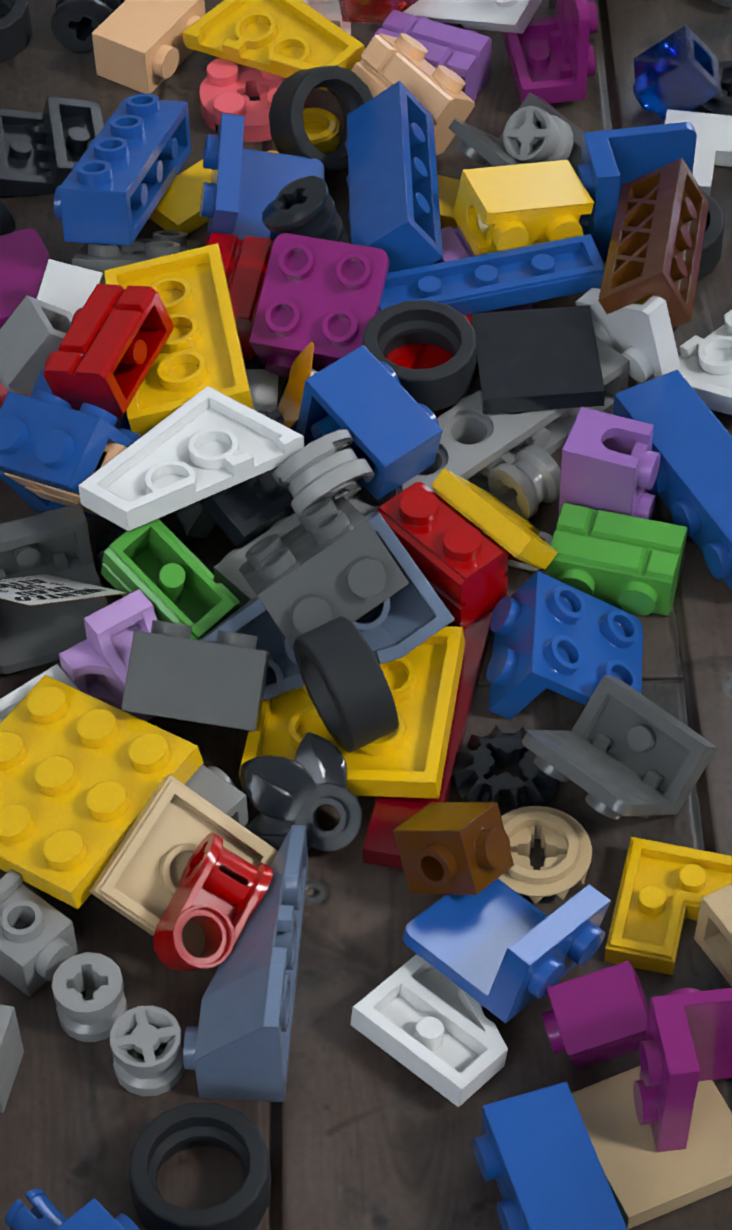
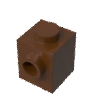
[393,802,514,895]

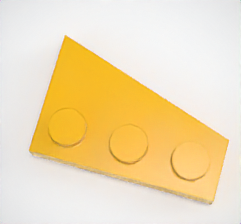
[182,0,365,91]

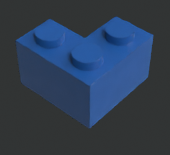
[296,345,443,500]

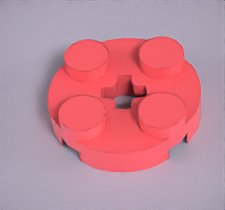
[199,58,307,142]

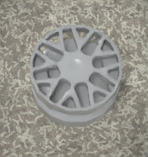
[273,429,375,518]

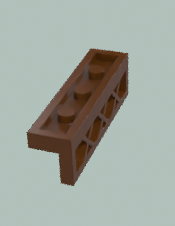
[598,158,709,328]

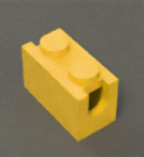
[452,160,594,256]

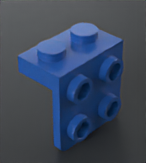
[200,113,324,240]
[575,122,697,262]
[0,390,142,495]
[486,571,643,720]
[402,878,611,1024]

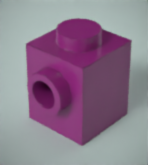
[542,961,649,1070]

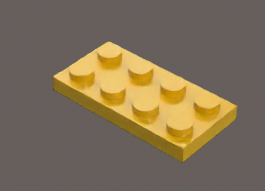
[104,243,254,436]

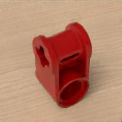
[153,832,273,972]

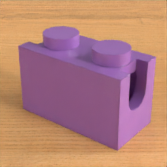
[559,407,660,520]

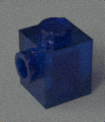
[633,25,721,121]

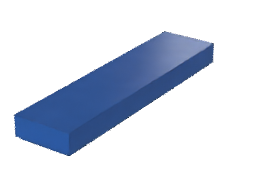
[378,234,605,315]

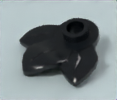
[240,732,363,851]

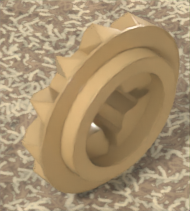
[498,806,592,905]

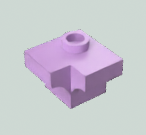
[59,589,158,722]

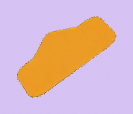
[278,342,314,428]

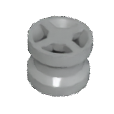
[503,106,573,163]
[488,445,561,520]
[52,952,128,1042]
[109,1005,185,1097]

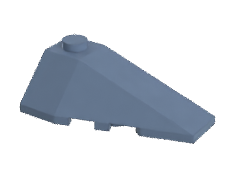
[199,511,455,701]
[183,825,308,1102]

